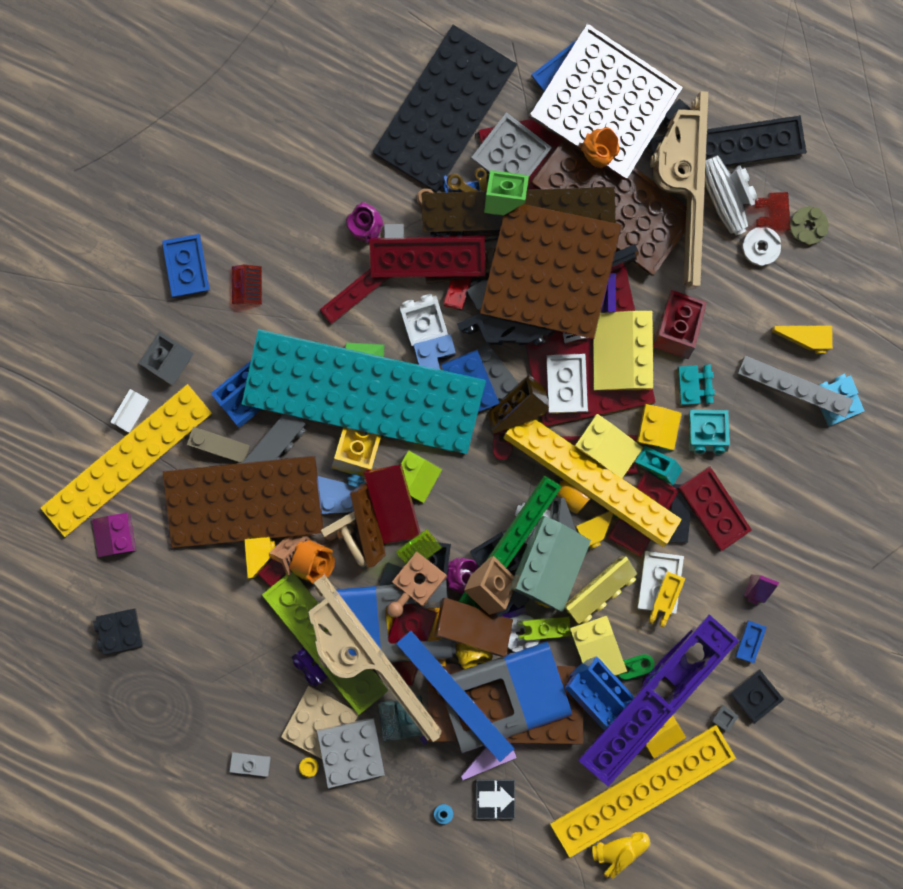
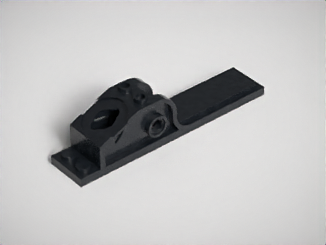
[457,244,639,346]

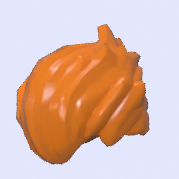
[581,127,620,168]

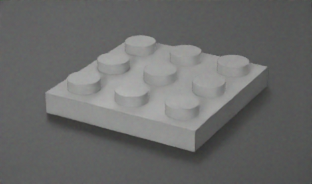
[471,112,552,177]
[316,718,385,788]

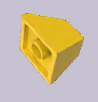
[245,537,276,578]

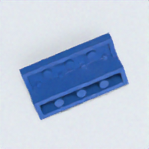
[211,361,262,428]
[565,656,634,730]

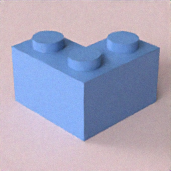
[414,334,456,370]

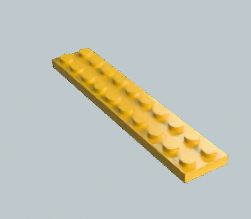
[41,384,213,537]
[503,420,682,548]
[550,724,736,858]

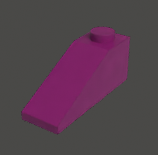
[744,574,779,605]

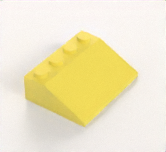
[593,311,653,390]
[565,556,637,624]

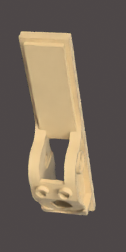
[650,91,708,289]
[309,574,442,742]

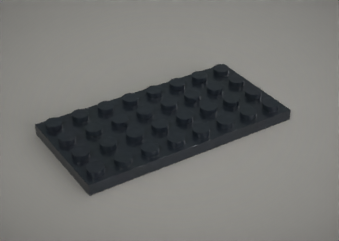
[373,24,517,193]

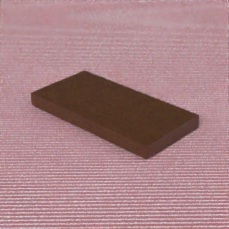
[350,483,386,568]
[434,598,513,657]

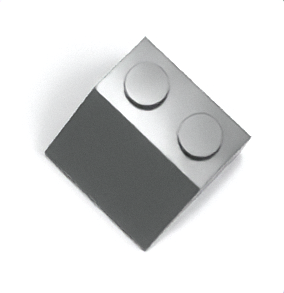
[139,331,194,385]

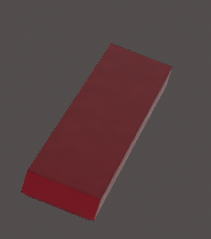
[319,268,390,325]

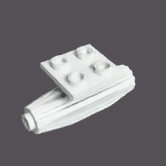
[705,156,757,235]

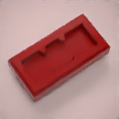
[443,278,473,311]

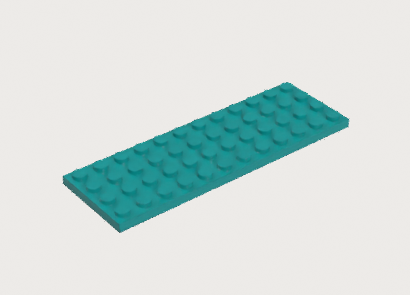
[242,329,486,454]

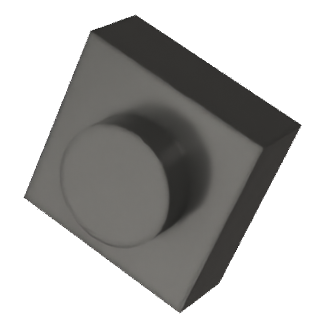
[711,705,739,732]

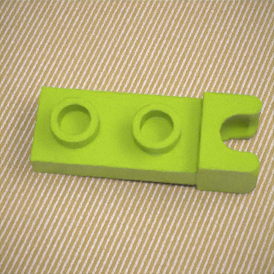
[517,617,571,640]

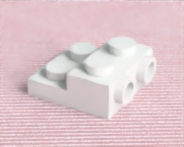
[400,294,448,346]

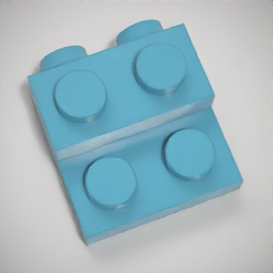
[819,374,864,426]

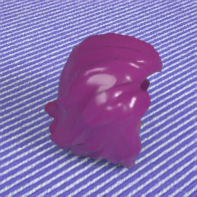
[346,202,384,243]
[446,558,479,594]

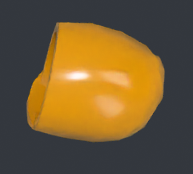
[557,480,591,514]

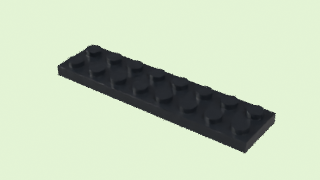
[650,115,807,173]

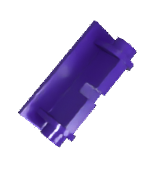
[291,647,327,687]

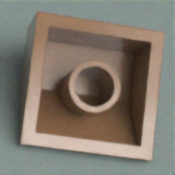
[464,556,514,615]

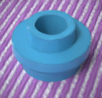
[347,474,366,487]
[434,804,453,824]

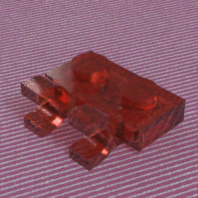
[755,192,791,232]

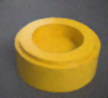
[299,757,319,777]

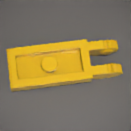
[648,571,685,628]

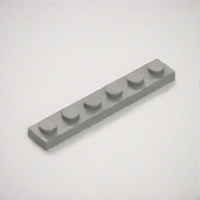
[738,356,853,418]

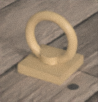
[321,512,366,567]

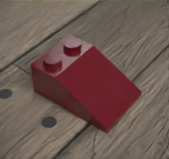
[653,290,707,359]

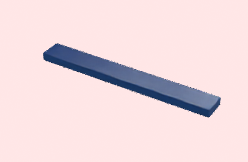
[396,631,514,762]

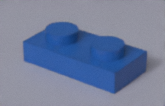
[735,620,767,663]

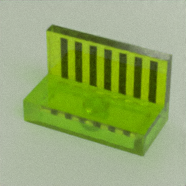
[396,529,442,564]

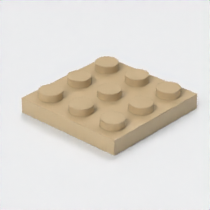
[281,686,358,759]

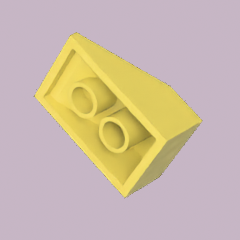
[574,414,643,478]
[570,616,627,676]

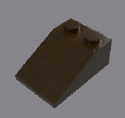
[488,375,549,433]

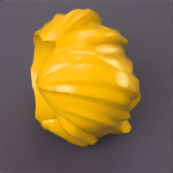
[456,643,493,669]

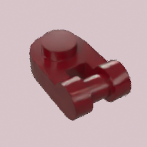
[493,428,513,460]

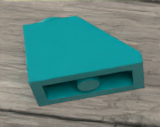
[635,446,683,485]

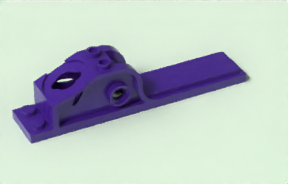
[579,614,739,786]

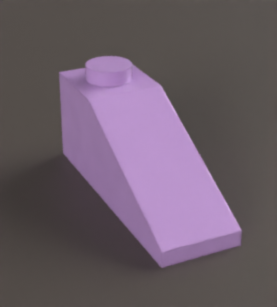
[461,743,517,780]

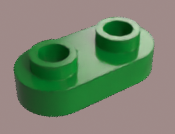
[618,654,654,679]

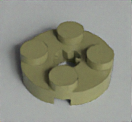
[789,206,829,245]

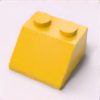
[637,404,681,451]
[645,715,686,759]

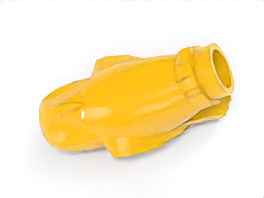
[592,832,651,879]

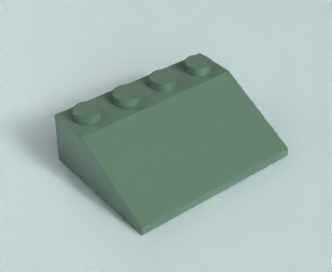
[510,516,591,612]

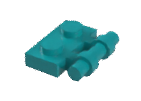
[678,364,715,405]

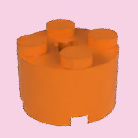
[289,540,335,584]

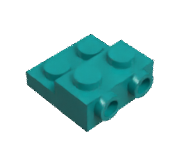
[689,410,730,455]

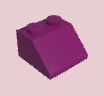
[92,513,137,557]

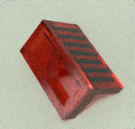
[232,264,262,305]

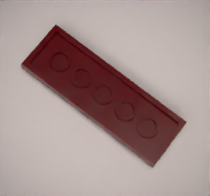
[369,236,486,277]

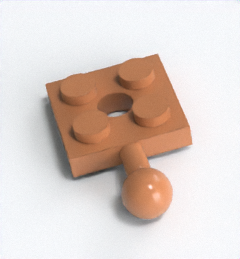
[387,552,447,618]

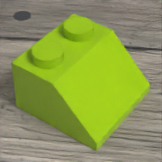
[401,450,442,503]

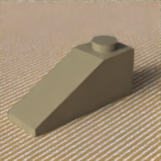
[187,427,250,463]

